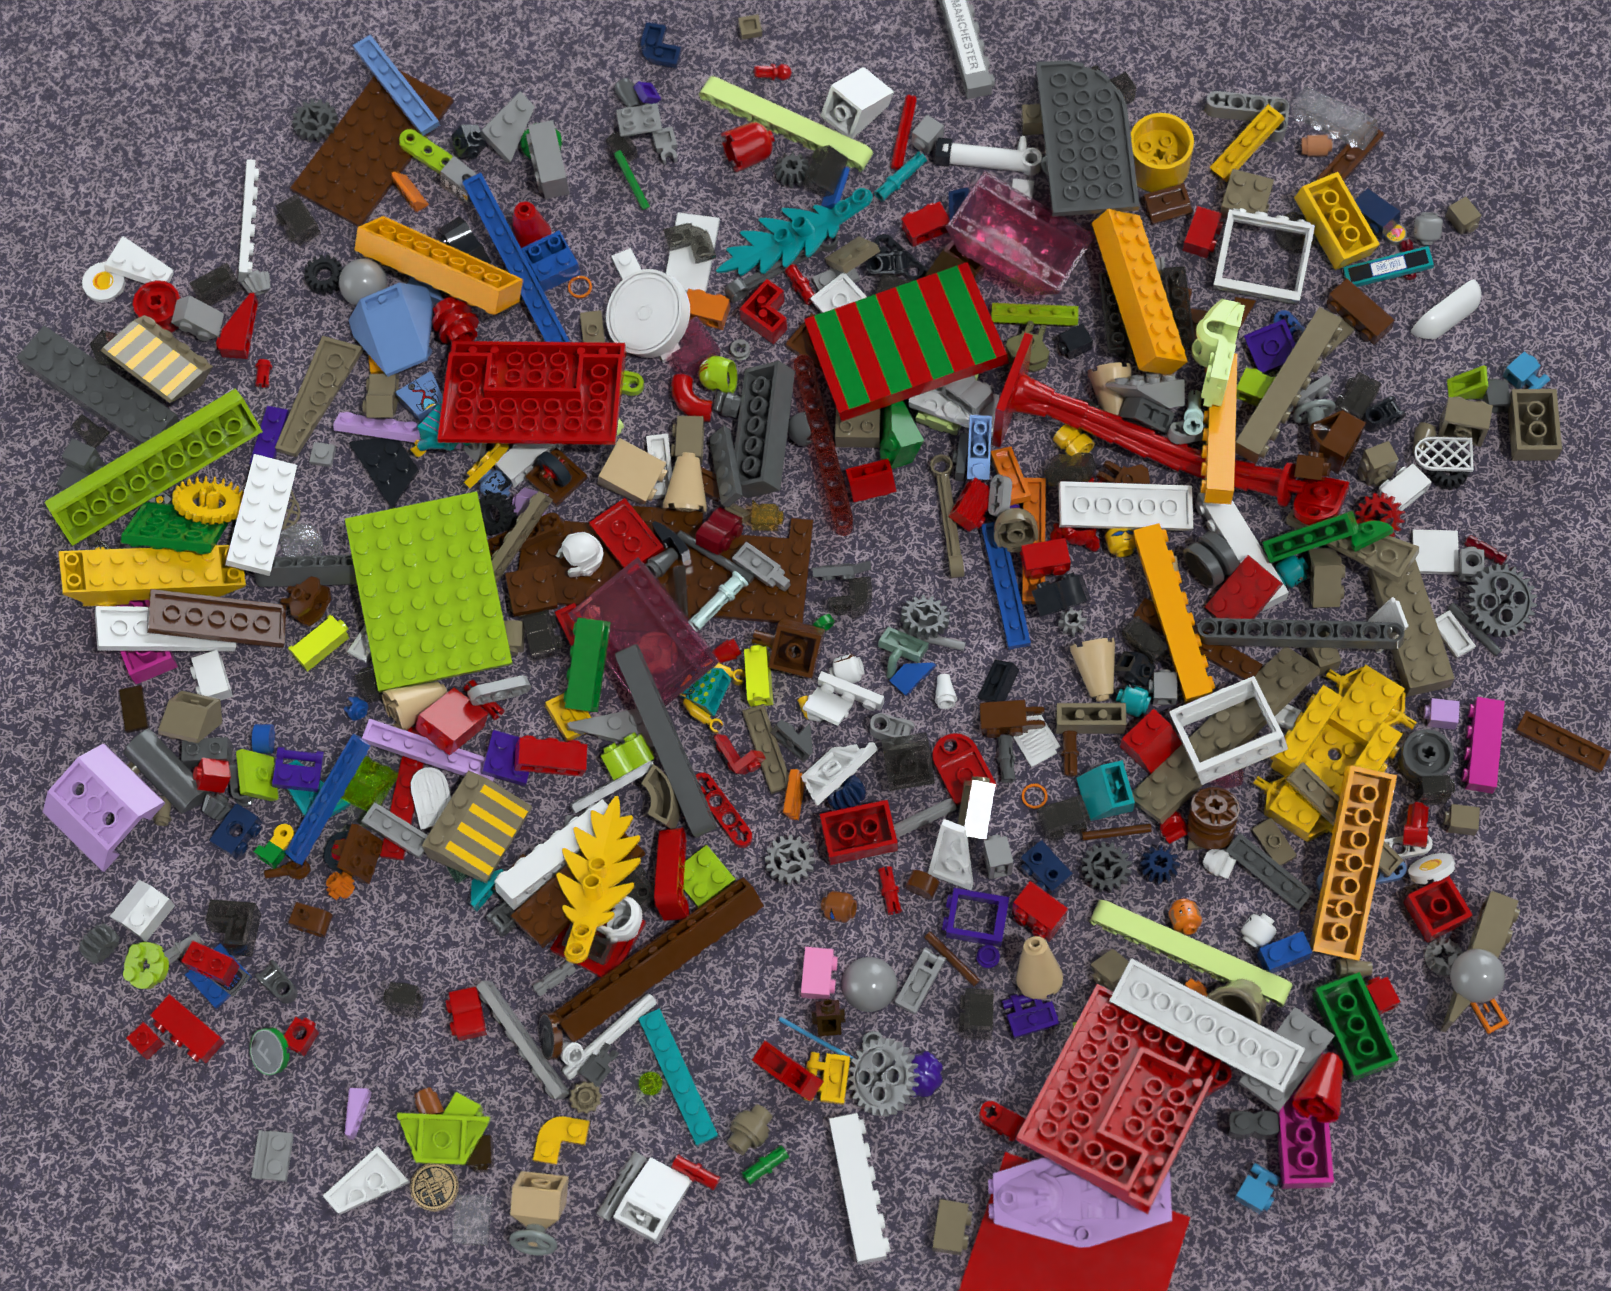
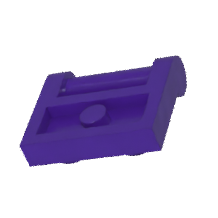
[272,747,324,792]

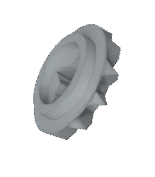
[1425,938,1463,975]

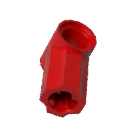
[1403,802,1429,848]

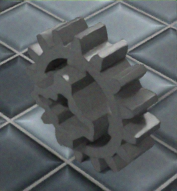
[292,99,339,143]
[900,595,950,640]
[1081,842,1132,893]

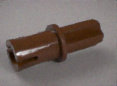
[1061,731,1079,777]

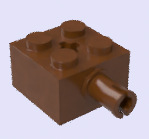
[752,618,825,679]

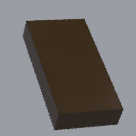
[119,685,149,733]

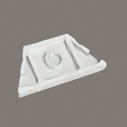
[801,742,878,806]

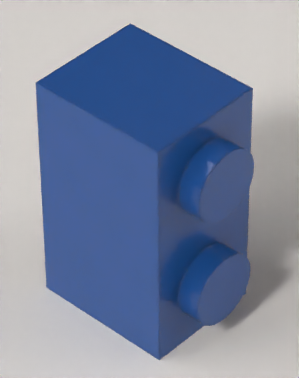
[1257,931,1313,974]

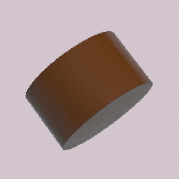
[905,870,940,900]

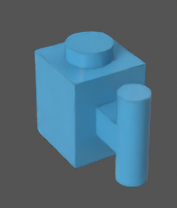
[1503,351,1550,389]
[1234,1163,1280,1215]

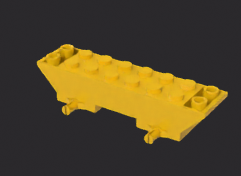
[58,545,246,606]

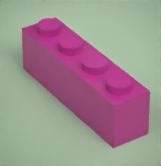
[1462,697,1505,794]

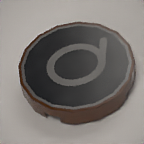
[538,1012,563,1060]

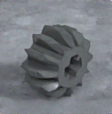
[774,151,810,189]
[79,923,120,964]

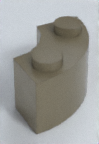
[363,374,399,418]
[641,764,681,829]

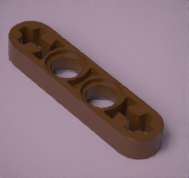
[487,512,564,558]

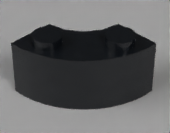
[438,216,492,264]
[1031,572,1091,617]

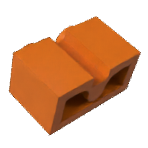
[687,289,730,330]

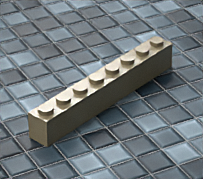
[1235,307,1343,464]

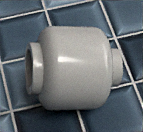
[1413,212,1443,245]

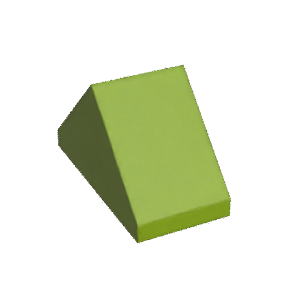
[1447,365,1488,399]

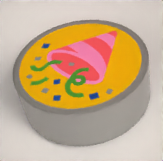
[1385,224,1407,245]

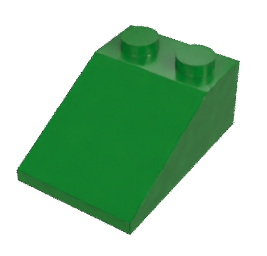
[880,400,924,469]

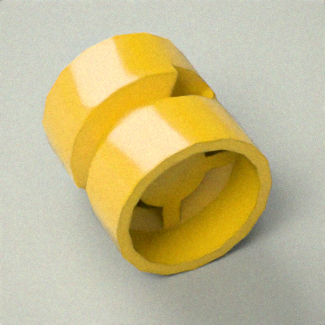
[1053,424,1095,462]

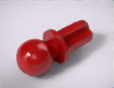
[754,64,792,81]

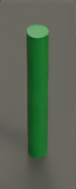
[614,150,650,210]

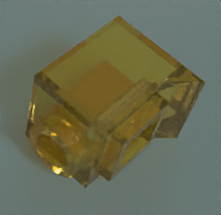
[751,500,784,531]

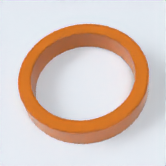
[568,276,592,298]
[1022,784,1048,809]

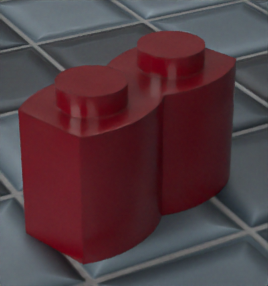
[696,507,744,555]

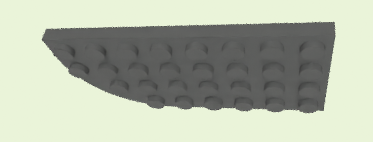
[1036,60,1140,217]

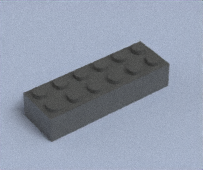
[734,360,795,498]

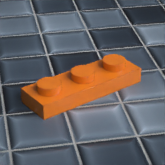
[990,446,1031,506]

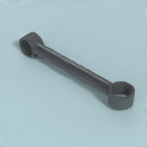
[725,233,838,303]

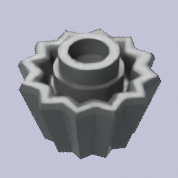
[202,792,233,821]

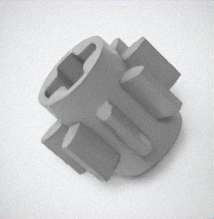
[1058,607,1087,637]

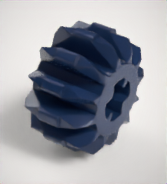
[827,775,866,810]
[1140,845,1180,885]

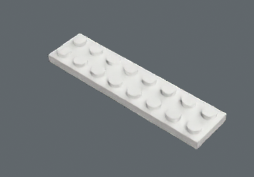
[1109,958,1305,1092]

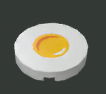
[82,262,126,303]
[1408,853,1455,884]

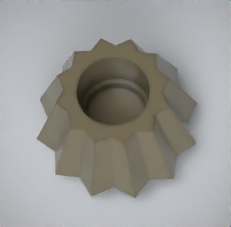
[569,1081,603,1114]

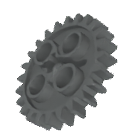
[1464,564,1537,637]

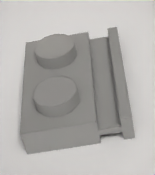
[251,1130,294,1182]

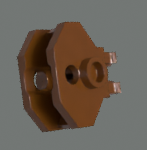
[1096,460,1150,484]
[280,576,331,627]

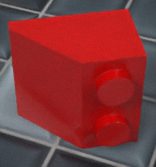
[1120,709,1182,775]

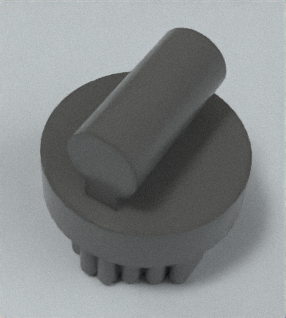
[712,391,741,418]

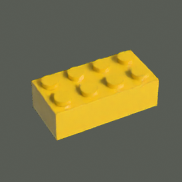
[1294,172,1380,270]

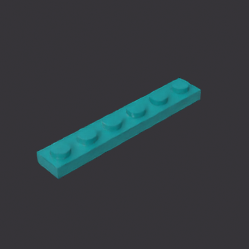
[638,1008,719,1146]

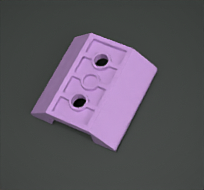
[43,744,165,872]

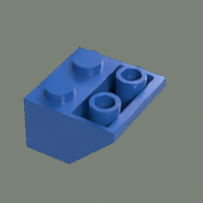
[521,230,581,292]

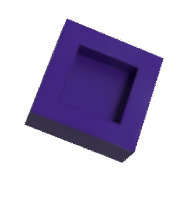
[633,81,661,104]

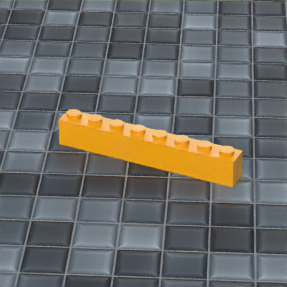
[1201,353,1237,505]
[1133,523,1215,704]

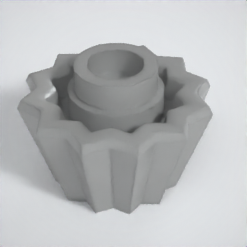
[241,270,270,296]

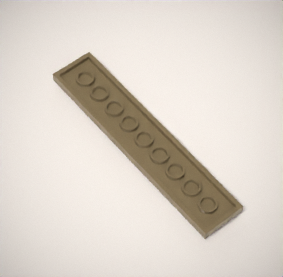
[1132,647,1320,824]

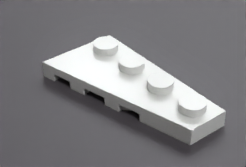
[909,387,999,437]

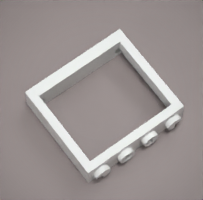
[1213,208,1315,304]
[1169,676,1288,785]

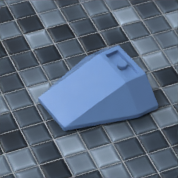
[348,283,433,377]

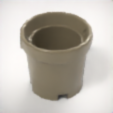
[1206,979,1266,1025]

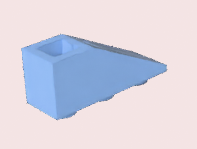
[967,415,992,480]

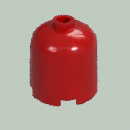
[721,122,775,172]

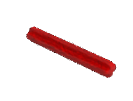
[891,95,917,170]

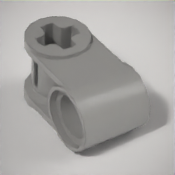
[869,713,915,747]

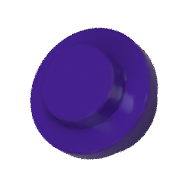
[976,945,1000,969]

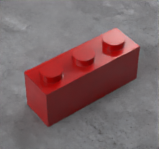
[514,735,587,776]
[150,994,225,1063]

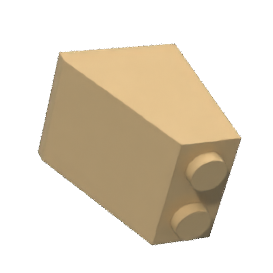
[597,438,668,505]

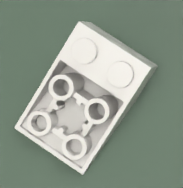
[613,1157,692,1244]

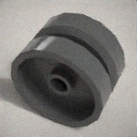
[1183,530,1239,589]
[1398,729,1454,787]

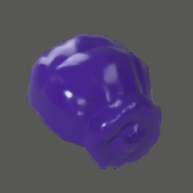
[897,1051,943,1097]

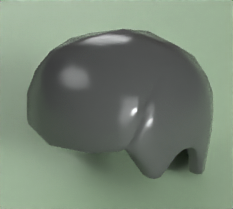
[788,411,812,447]

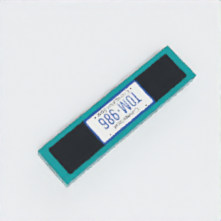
[1343,246,1434,287]

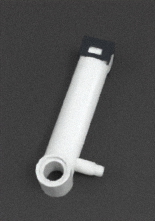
[935,136,1042,176]

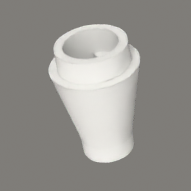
[935,674,957,709]
[560,1040,584,1066]

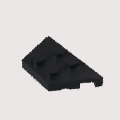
[349,438,419,509]

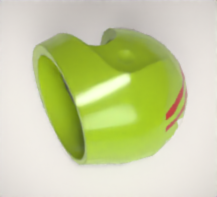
[698,356,738,394]

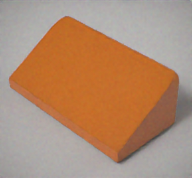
[391,172,429,212]

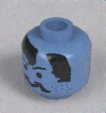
[479,469,511,498]

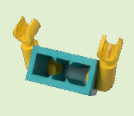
[674,662,745,734]

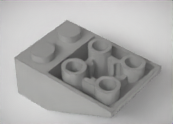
[1106,373,1185,408]

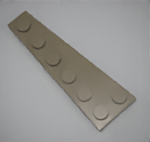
[275,335,363,457]
[1286,509,1419,583]

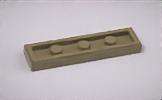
[742,704,789,794]

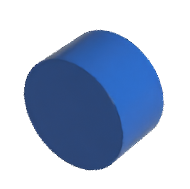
[252,724,275,754]

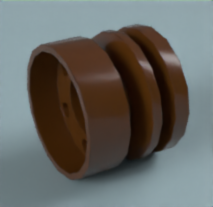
[1187,787,1240,849]

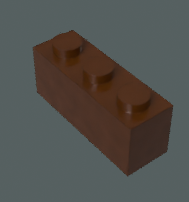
[1326,278,1395,345]

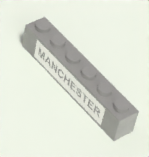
[939,0,995,99]

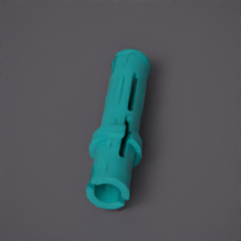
[874,151,927,202]

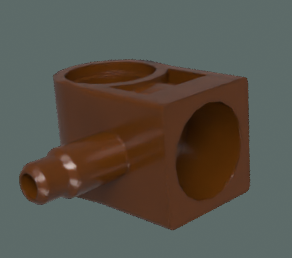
[288,902,333,938]

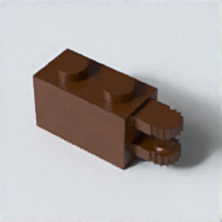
[980,700,1046,738]

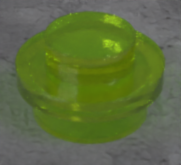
[639,1072,663,1096]

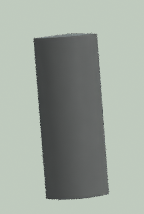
[123,728,207,814]

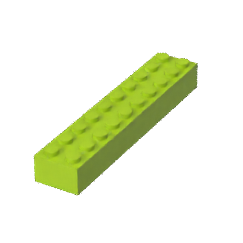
[44,388,263,546]

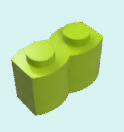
[601,732,654,780]

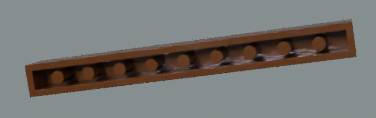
[553,877,764,1042]

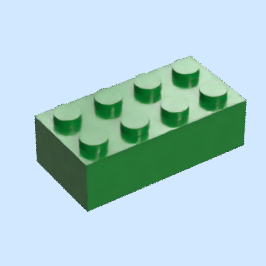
[1312,972,1399,1083]

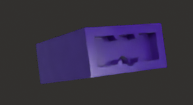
[942,888,1009,947]

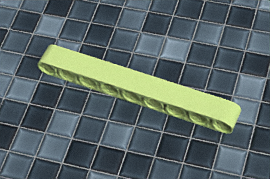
[699,76,873,172]
[1090,900,1292,1007]

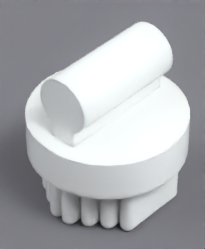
[1203,849,1236,879]

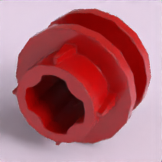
[431,296,479,344]

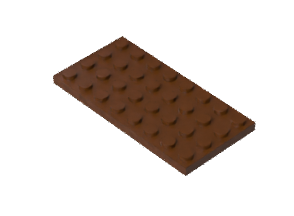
[290,70,454,227]

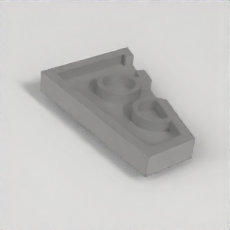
[480,91,535,163]

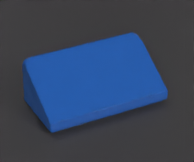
[821,167,850,210]

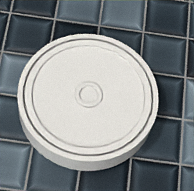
[606,269,690,358]

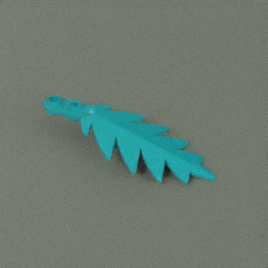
[716,188,873,276]

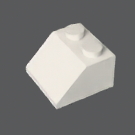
[110,880,175,942]

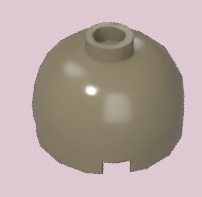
[994,508,1038,552]

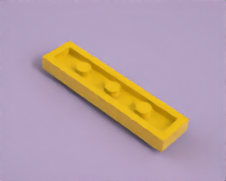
[1210,104,1285,183]

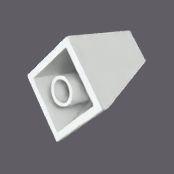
[821,67,894,139]

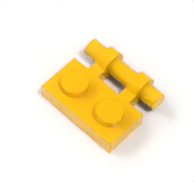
[804,1052,850,1105]

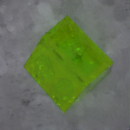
[341,756,398,811]

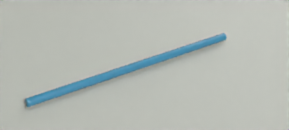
[778,1017,856,1061]

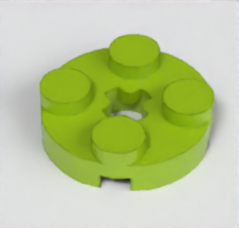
[123,942,169,989]

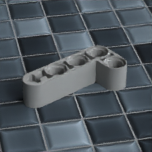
[1205,91,1289,142]

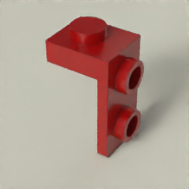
[714,734,766,775]

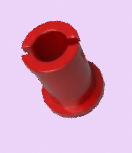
[255,359,273,388]

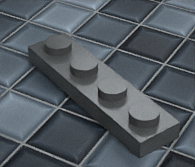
[709,426,743,508]
[1225,833,1314,910]

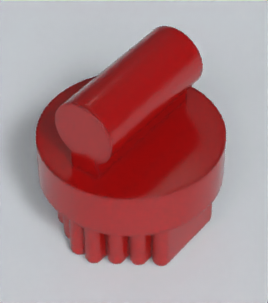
[1159,812,1187,844]

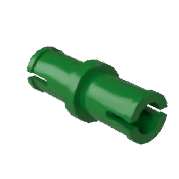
[741,1145,789,1185]

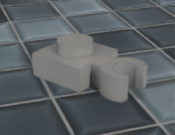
[652,127,678,165]

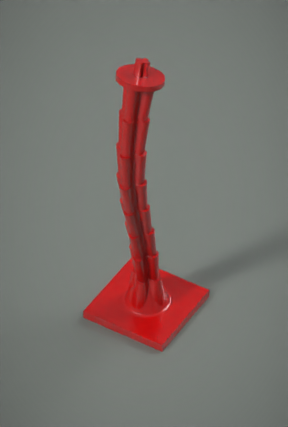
[992,333,1306,507]

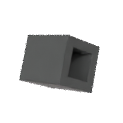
[1483,378,1511,413]

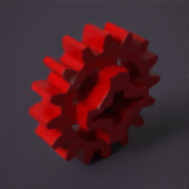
[1355,493,1405,537]

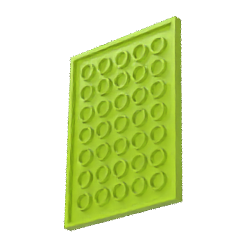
[345,491,513,693]

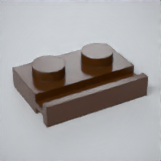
[1143,183,1193,225]

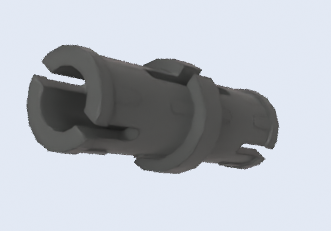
[997,735,1016,783]

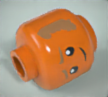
[1168,899,1202,935]

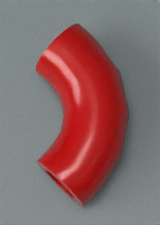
[671,374,712,422]

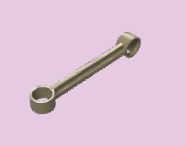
[930,454,964,578]

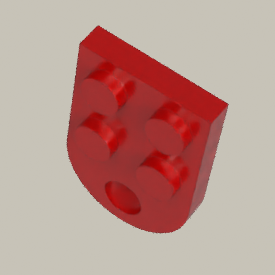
[1293,477,1350,525]
[933,733,997,806]

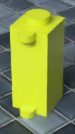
[288,615,349,672]
[744,645,773,707]

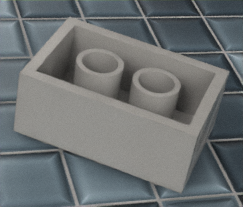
[526,120,570,199]

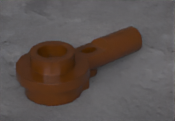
[264,860,311,880]

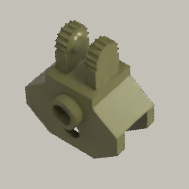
[1005,320,1050,373]

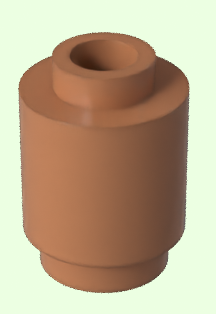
[1301,135,1332,157]

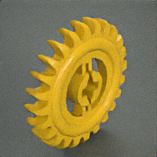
[172,476,244,525]

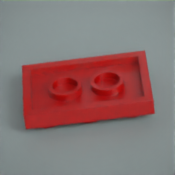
[589,498,664,575]
[1205,555,1283,633]

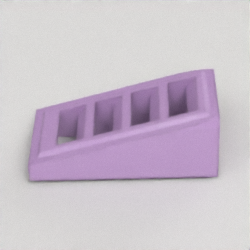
[345,1088,371,1140]

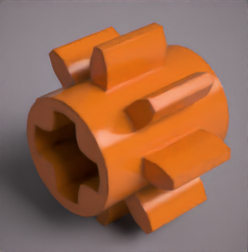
[326,871,355,900]

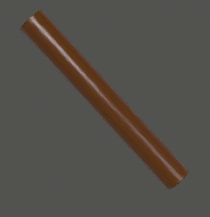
[1081,823,1152,841]
[924,931,981,987]

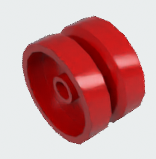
[133,280,181,333]

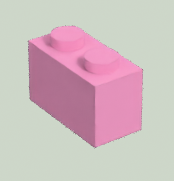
[801,947,838,1000]

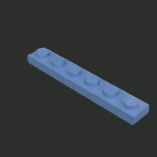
[353,35,440,136]

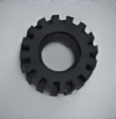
[304,254,342,295]
[1428,447,1470,490]
[479,492,517,535]

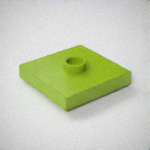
[236,749,279,801]

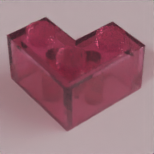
[672,316,721,377]

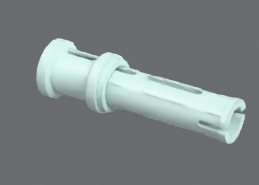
[1183,390,1204,435]
[689,571,749,630]

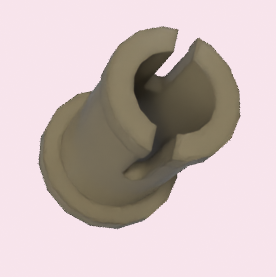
[153,796,172,826]

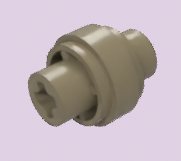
[727,1104,773,1155]

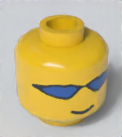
[1105,528,1136,557]

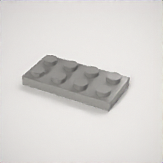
[1238,1007,1334,1113]

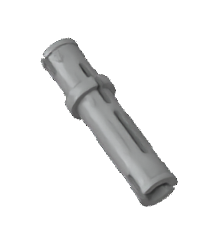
[596,1151,647,1222]

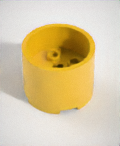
[1131,113,1194,192]

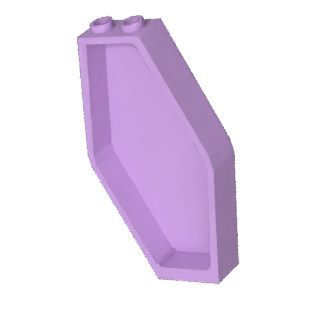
[988,1157,1172,1247]

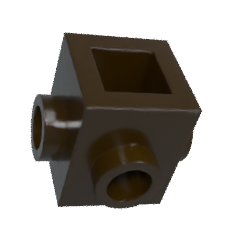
[812,999,846,1037]

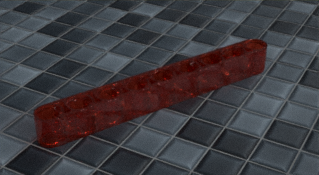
[794,355,853,536]

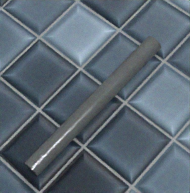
[677,530,754,583]

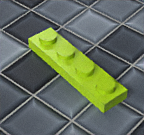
[991,303,1078,326]

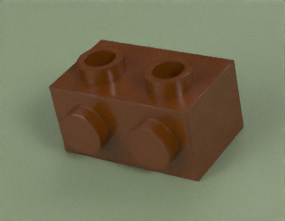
[1294,451,1331,481]

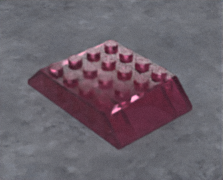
[946,171,1095,295]
[568,557,720,707]

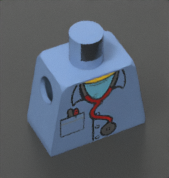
[396,371,443,423]

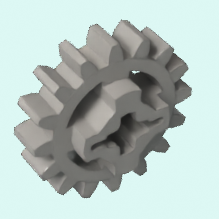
[765,834,815,886]

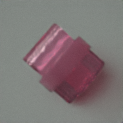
[1215,769,1244,789]

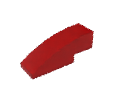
[752,1040,824,1101]

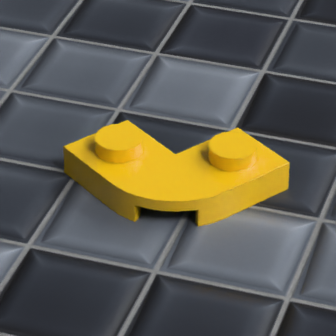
[533,1117,590,1165]

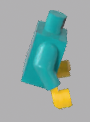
[410,400,471,457]

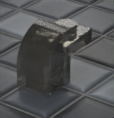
[828,576,872,619]

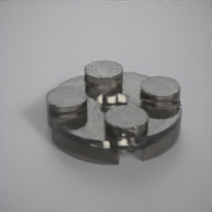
[1275,212,1317,254]

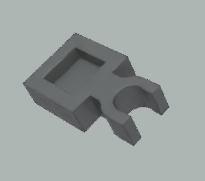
[578,1043,620,1087]

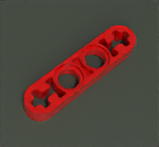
[696,772,753,848]

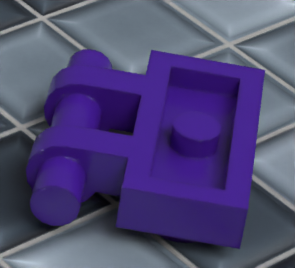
[1002,994,1059,1039]

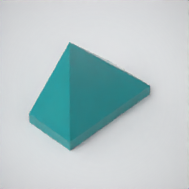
[471,869,503,912]

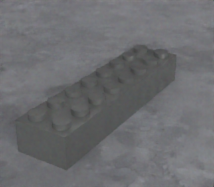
[16,325,180,446]

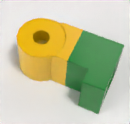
[254,824,295,869]

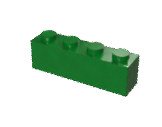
[1262,511,1360,563]
[564,617,611,712]

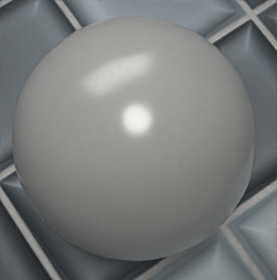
[339,259,387,306]
[1450,949,1505,1003]

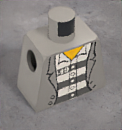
[441,156,476,204]

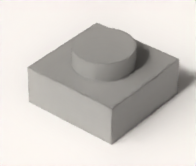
[309,442,336,467]

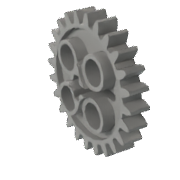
[848,1038,920,1116]

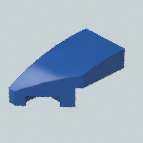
[889,662,937,696]

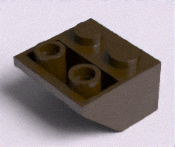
[925,239,989,283]

